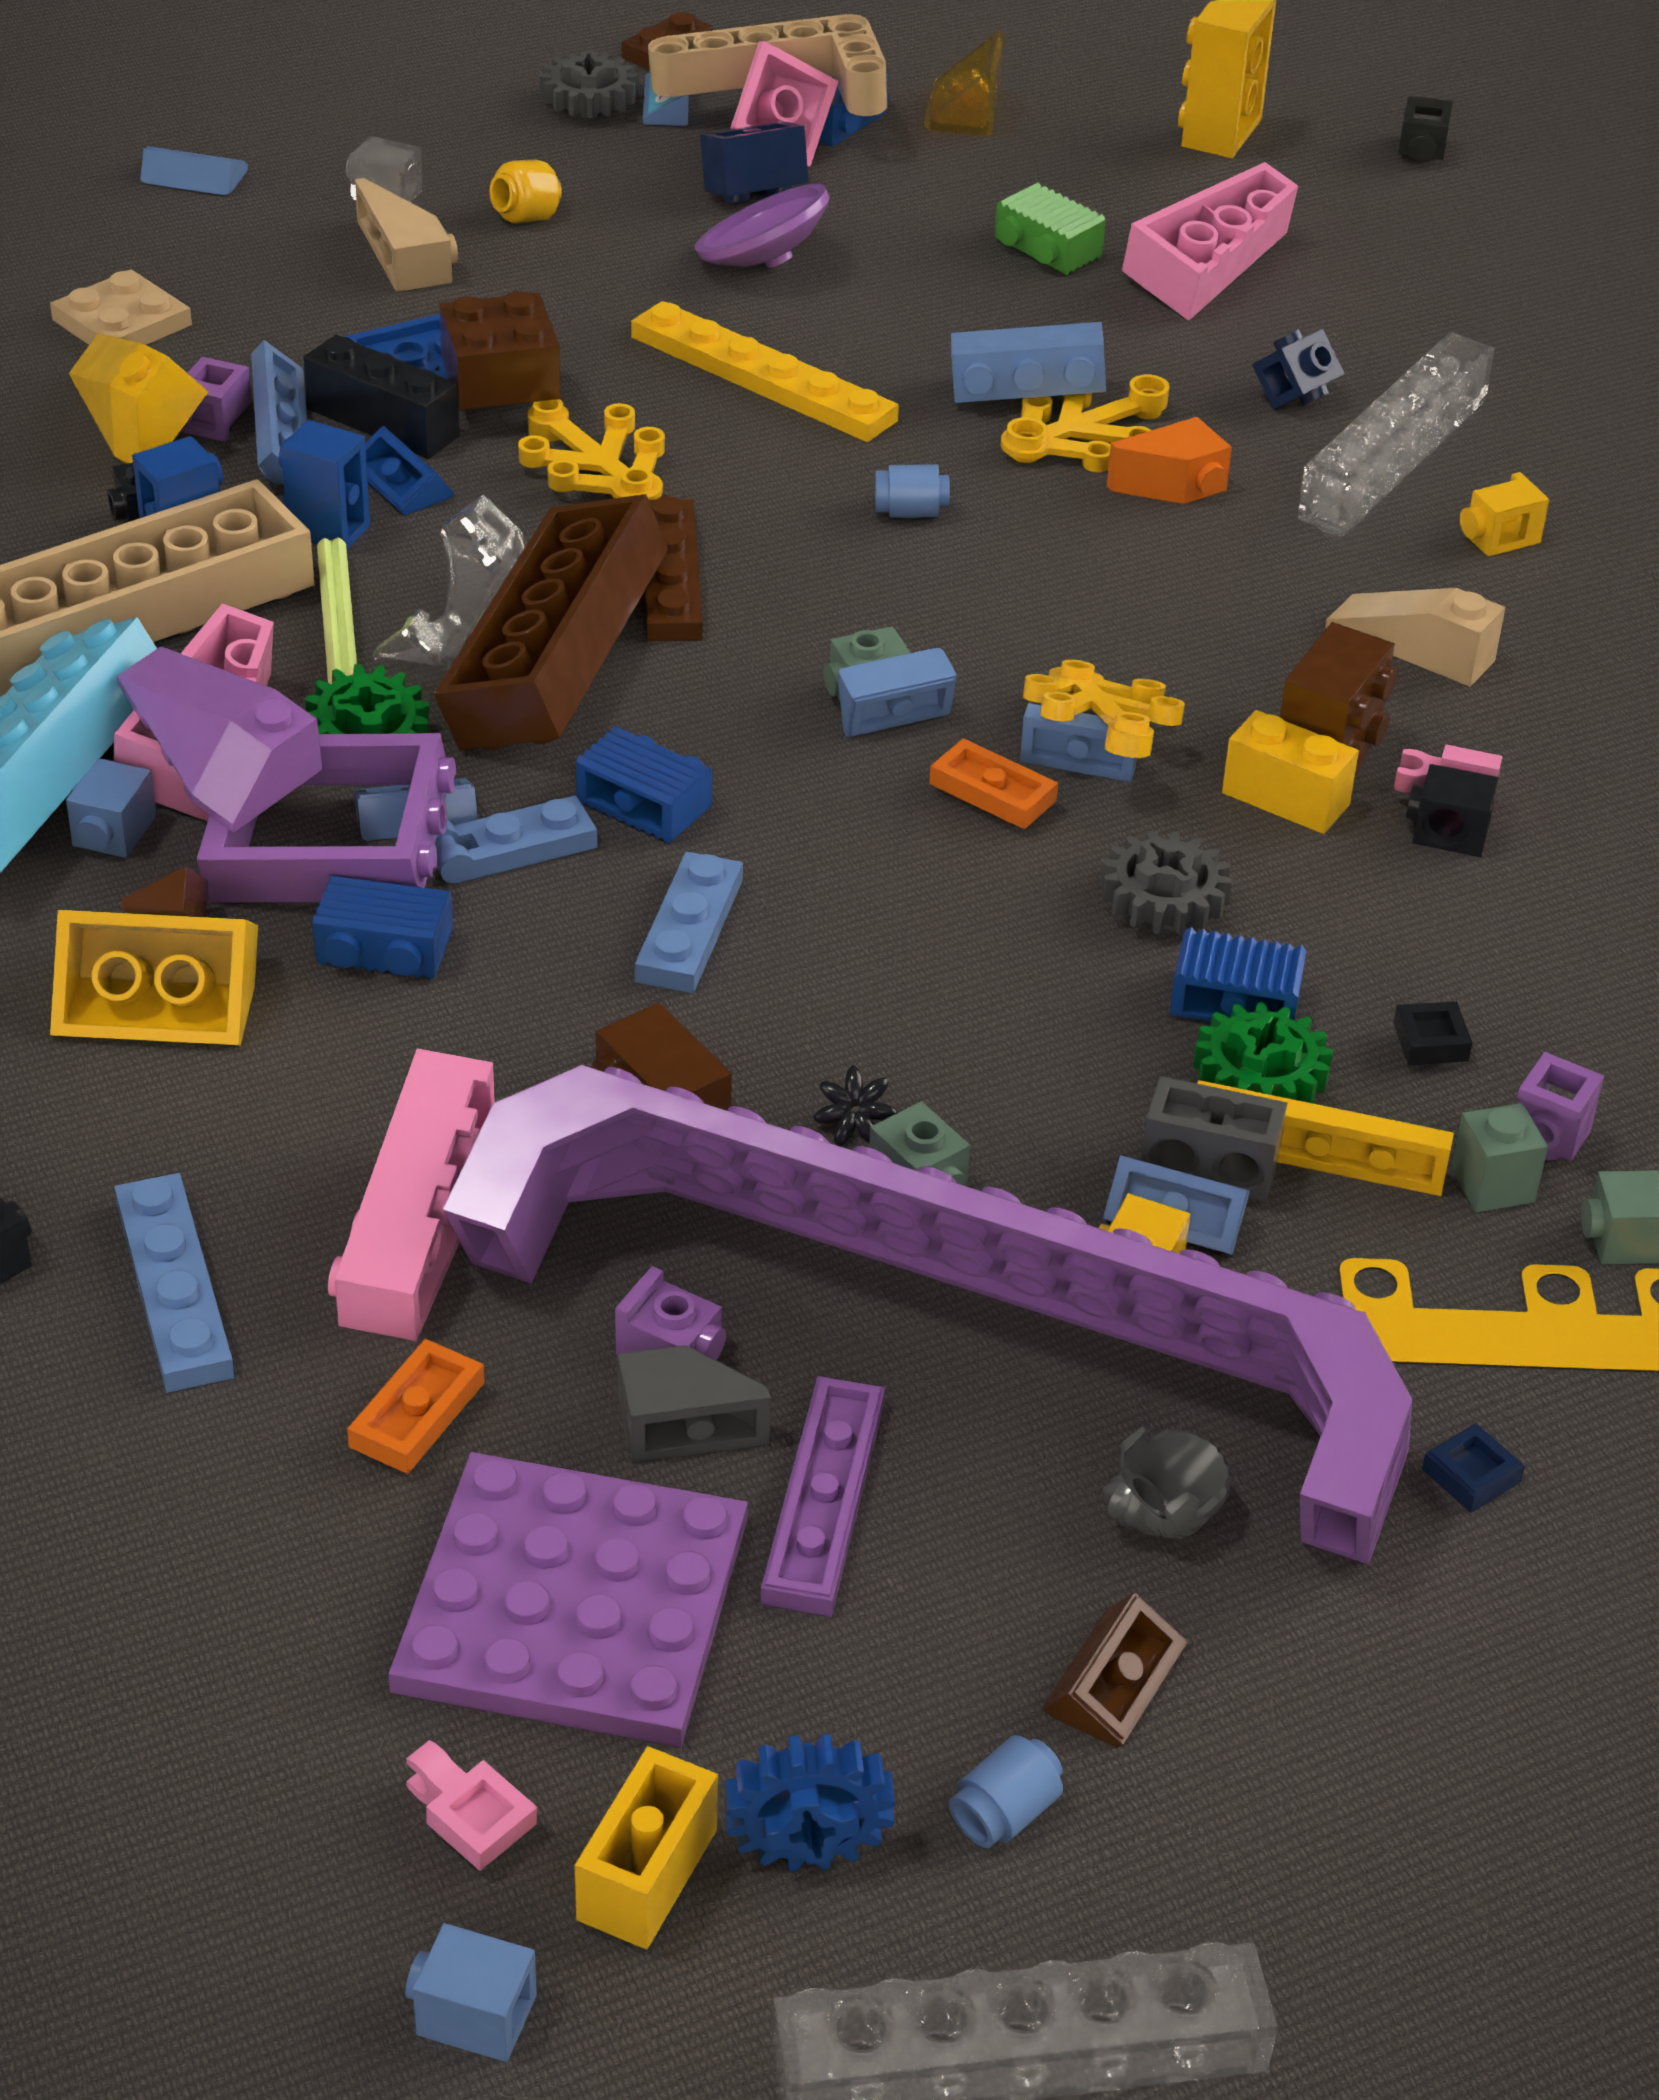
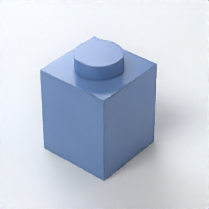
[66,758,157,858]
[405,1923,537,2062]

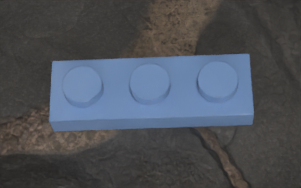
[635,851,743,994]

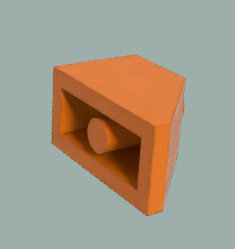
[1106,417,1232,504]

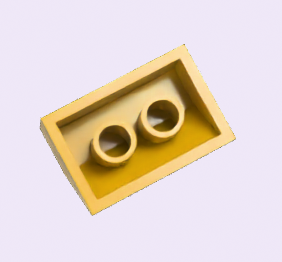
[1178,0,1276,159]
[50,910,258,1046]

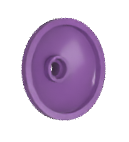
[695,183,830,268]

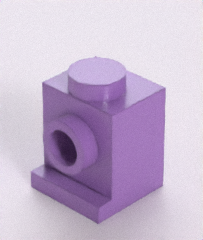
[180,357,252,442]
[1517,1052,1604,1161]
[615,1266,726,1360]

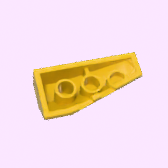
[68,333,208,464]

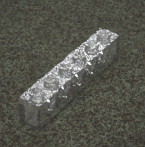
[1297,332,1495,537]
[772,1942,1278,2100]

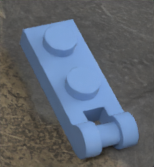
[435,795,598,883]

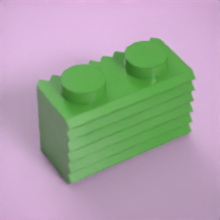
[994,182,1106,276]

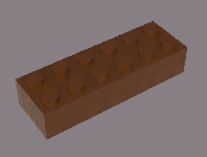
[434,494,668,750]

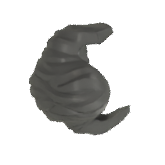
[1102,1425,1233,1540]

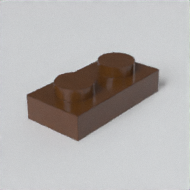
[622,12,713,70]

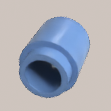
[875,464,950,518]
[949,1735,1063,1848]

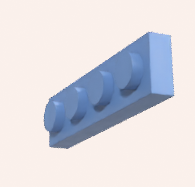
[251,340,307,485]
[114,1173,235,1393]

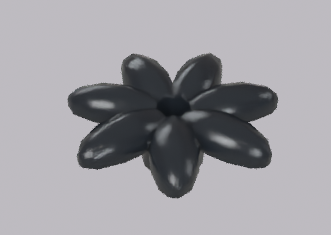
[813,1065,897,1146]

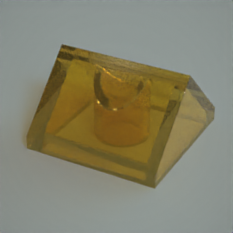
[923,30,1005,136]

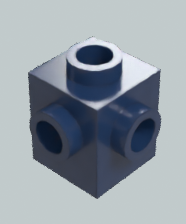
[1252,329,1344,410]

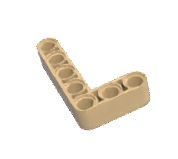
[648,14,887,116]

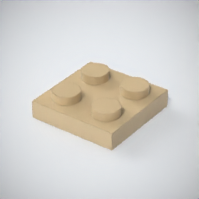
[50,269,192,345]

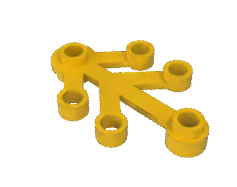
[1001,374,1170,473]
[518,399,665,500]
[1023,660,1185,758]

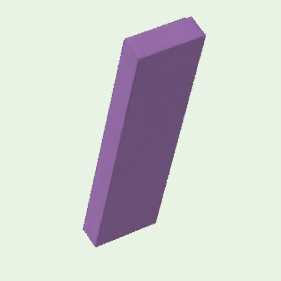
[760,1376,885,1617]

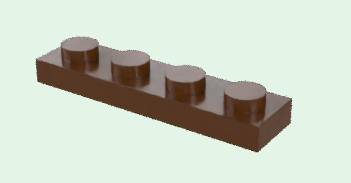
[645,496,702,641]

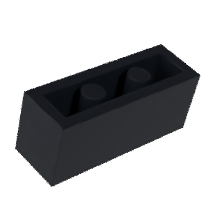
[303,335,460,459]

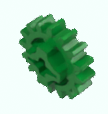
[305,664,429,734]
[1193,1002,1333,1104]

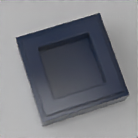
[1422,1423,1525,1513]

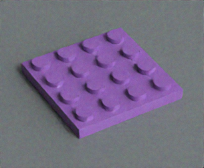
[388,1452,748,1748]

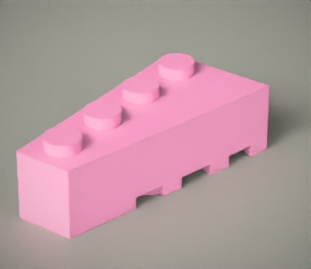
[1122,162,1298,321]
[114,603,274,822]
[328,1048,495,1342]

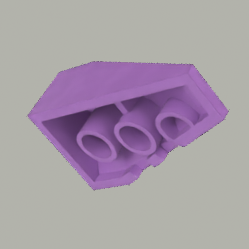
[117,646,322,833]

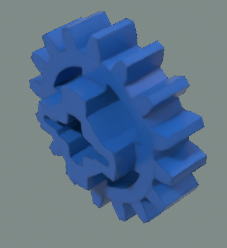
[724,1734,896,1871]

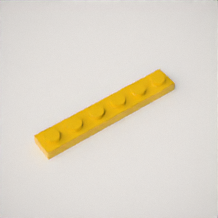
[631,301,899,443]

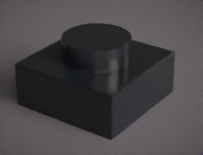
[1393,1001,1473,1065]

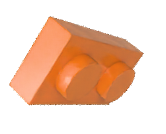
[929,738,1059,829]
[347,1338,485,1474]

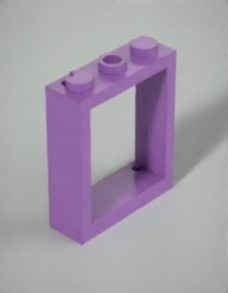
[196,733,456,903]

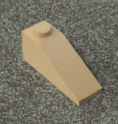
[355,178,458,292]
[1325,588,1505,687]

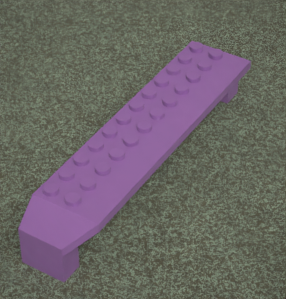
[443,1065,1412,1564]

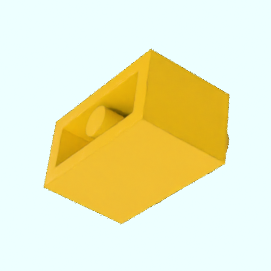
[1222,710,1359,834]
[575,1746,718,1950]

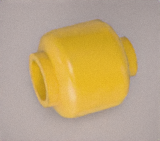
[489,159,562,224]

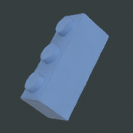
[951,322,1106,403]

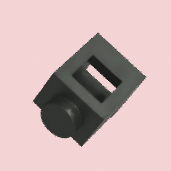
[1398,96,1453,161]

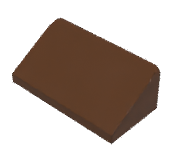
[121,867,208,917]
[1042,1592,1188,1748]

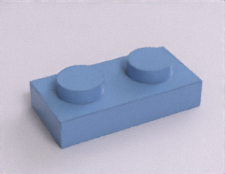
[1020,703,1137,782]
[1103,1155,1250,1255]

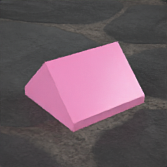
[730,41,839,167]

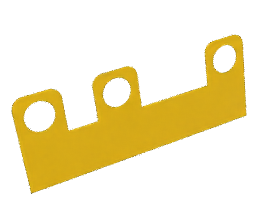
[1340,1258,1659,1371]

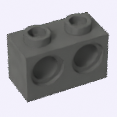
[1141,1076,1288,1202]

